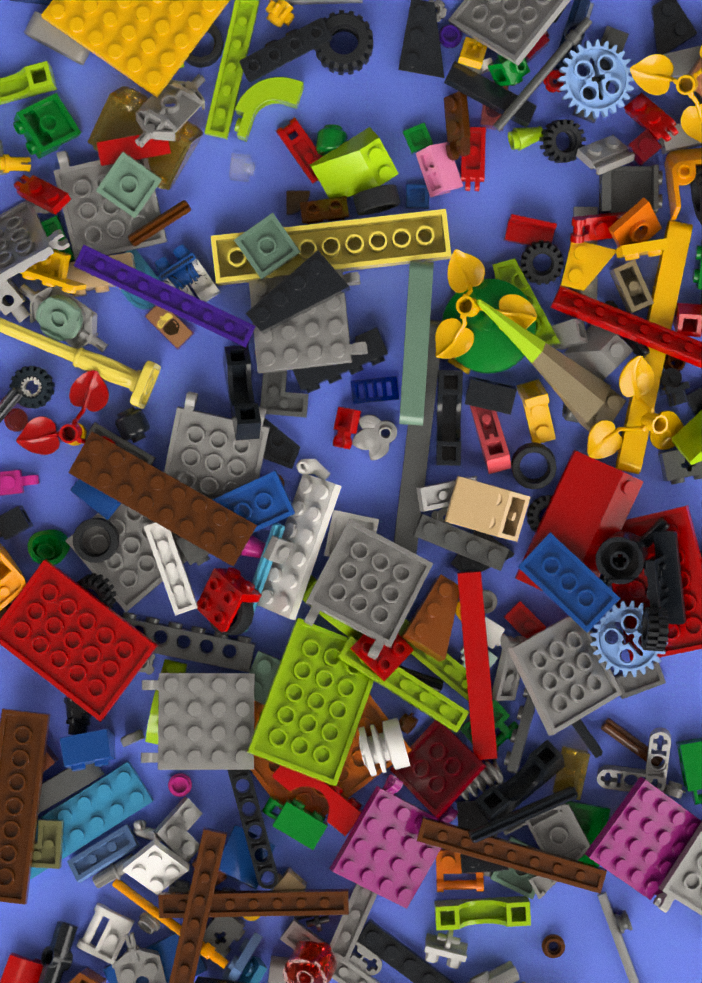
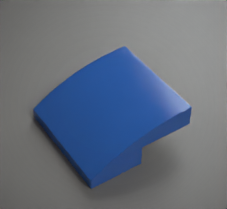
[70,479,121,520]
[219,825,276,889]

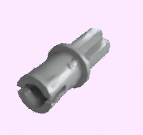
[92,853,133,888]

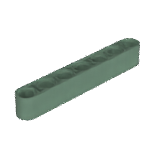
[399,261,434,426]

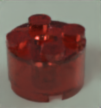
[283,941,337,983]

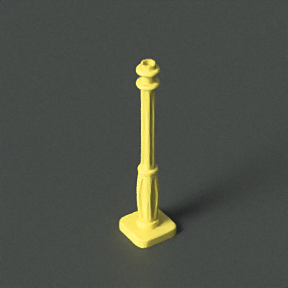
[0,318,161,409]

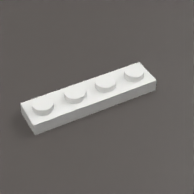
[144,522,198,616]

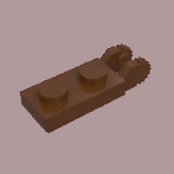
[444,91,471,161]

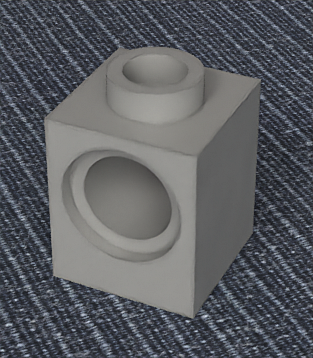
[552,319,588,350]

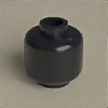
[115,407,150,443]

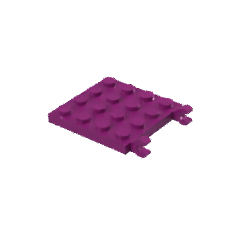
[329,774,458,909]
[585,776,702,900]

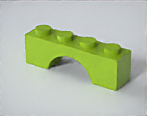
[0,61,58,105]
[434,896,531,930]

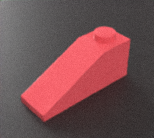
[470,405,511,474]

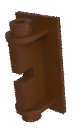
[300,196,349,225]

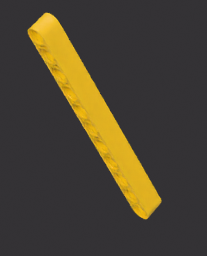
[615,220,693,474]

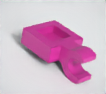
[0,470,39,496]

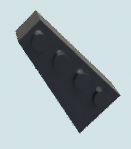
[245,250,350,334]

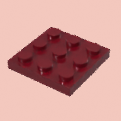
[390,720,486,819]

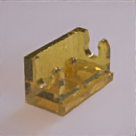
[552,746,590,800]

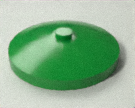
[442,279,536,373]

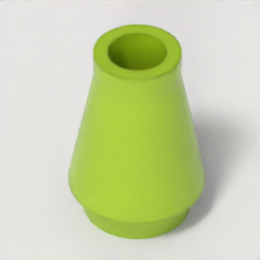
[508,126,544,151]

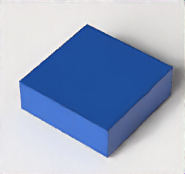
[406,184,429,209]

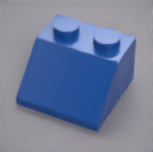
[60,729,115,771]

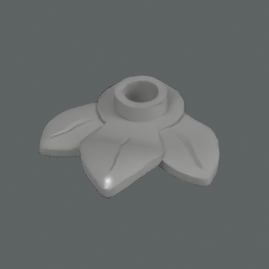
[352,415,397,460]

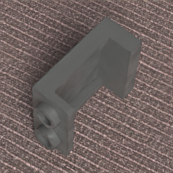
[599,164,663,214]

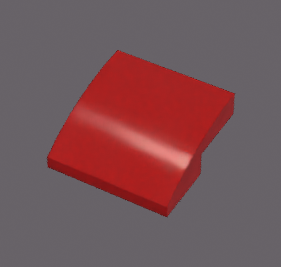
[0,952,43,983]

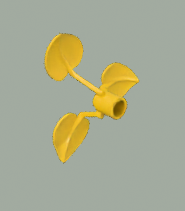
[630,45,702,143]
[435,249,537,359]
[587,355,684,459]

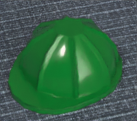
[27,529,70,565]

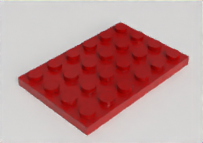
[611,505,702,661]
[0,559,158,722]

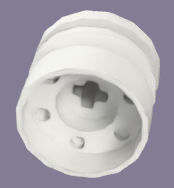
[358,718,410,776]

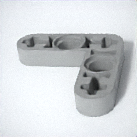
[597,727,671,792]

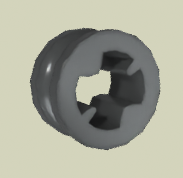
[614,910,633,934]

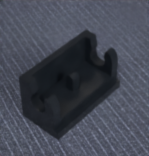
[465,376,517,415]

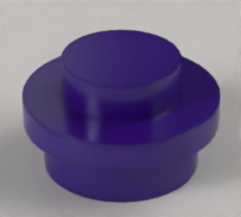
[439,24,462,48]

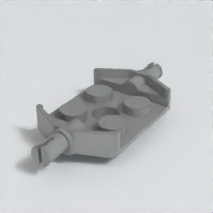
[135,74,205,148]
[19,283,108,352]
[112,932,167,983]

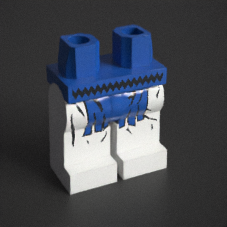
[154,244,221,302]

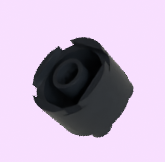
[596,531,648,584]

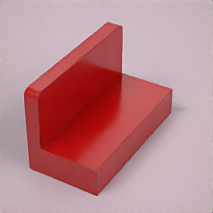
[504,214,557,246]

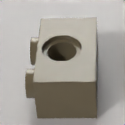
[610,260,654,314]

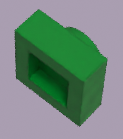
[403,122,433,155]

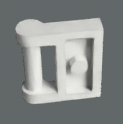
[76,903,135,965]

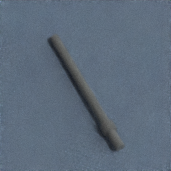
[493,17,592,132]

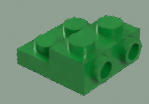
[13,93,81,159]

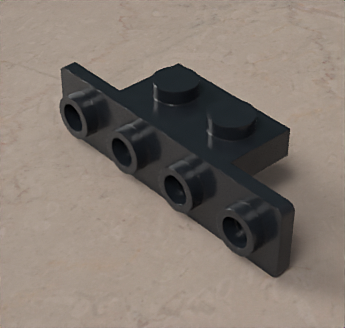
[239,18,332,82]
[644,531,686,625]

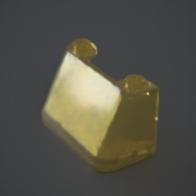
[88,86,203,190]

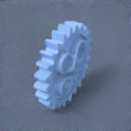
[557,40,634,119]
[590,600,668,677]

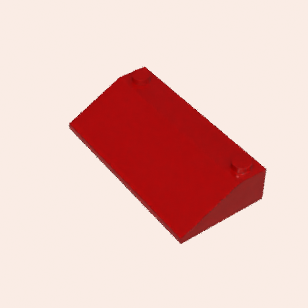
[515,450,643,592]

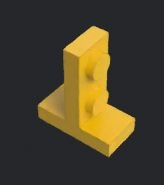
[516,379,556,443]

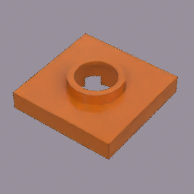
[609,198,662,247]

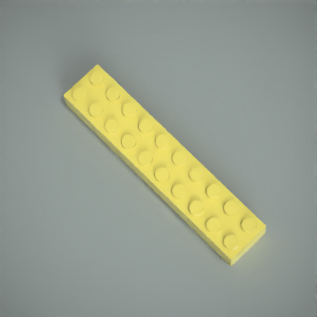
[211,209,451,286]

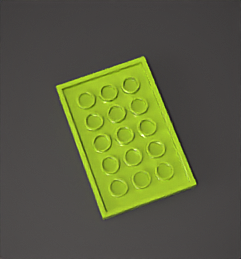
[247,618,374,786]

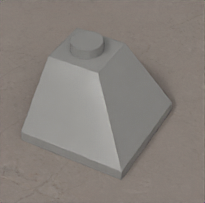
[564,325,633,380]

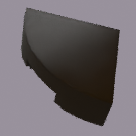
[286,191,310,215]

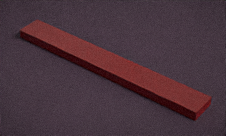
[551,286,702,368]
[457,571,498,760]

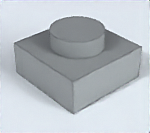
[263,535,294,565]

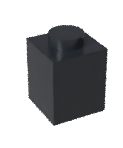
[0,506,33,540]

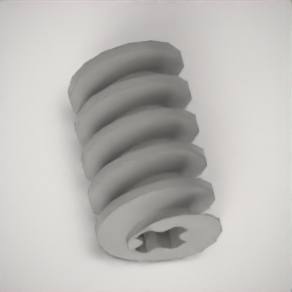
[460,759,503,801]

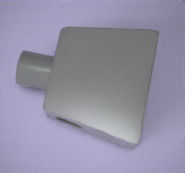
[0,278,31,323]

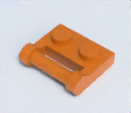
[436,849,484,892]

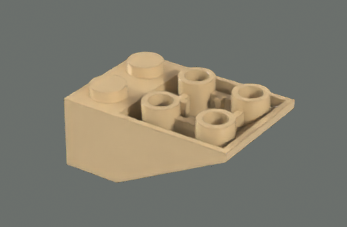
[444,476,530,542]

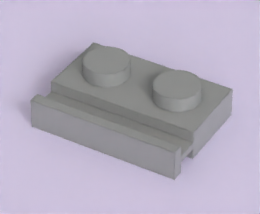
[576,135,635,175]

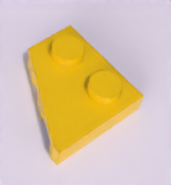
[616,238,669,261]
[560,242,616,291]

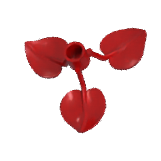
[16,370,116,455]

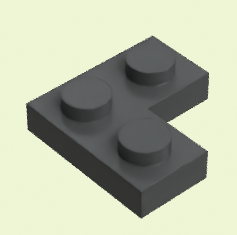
[260,370,309,418]

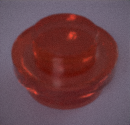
[4,408,28,432]

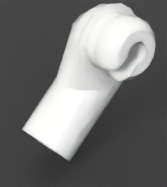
[296,459,331,480]
[133,820,161,842]

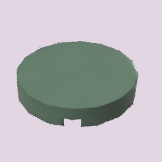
[36,295,83,341]

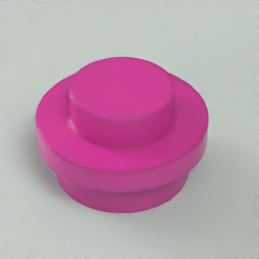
[168,773,192,797]

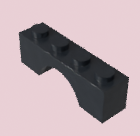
[293,328,388,393]
[223,345,261,441]
[436,370,463,466]
[476,740,565,821]

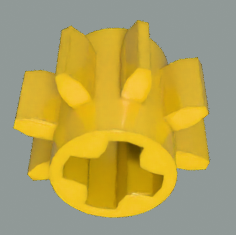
[265,0,294,28]

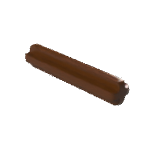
[128,200,191,246]
[601,718,663,766]

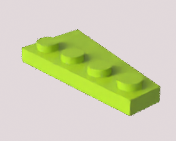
[493,258,561,346]

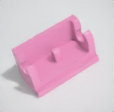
[415,142,463,198]

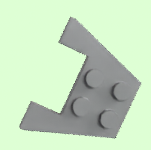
[503,803,591,899]

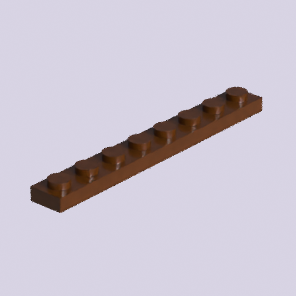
[417,816,607,894]
[169,827,228,983]
[158,889,349,918]

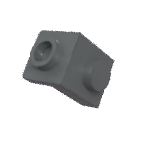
[176,538,210,566]

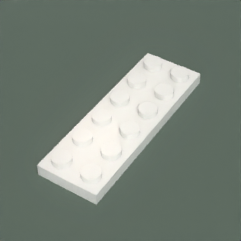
[257,474,342,620]

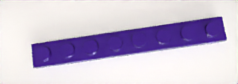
[74,244,256,348]

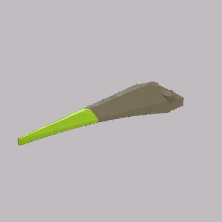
[476,300,626,432]

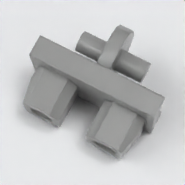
[424,930,468,969]

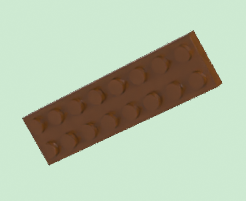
[68,431,257,567]
[0,708,50,905]

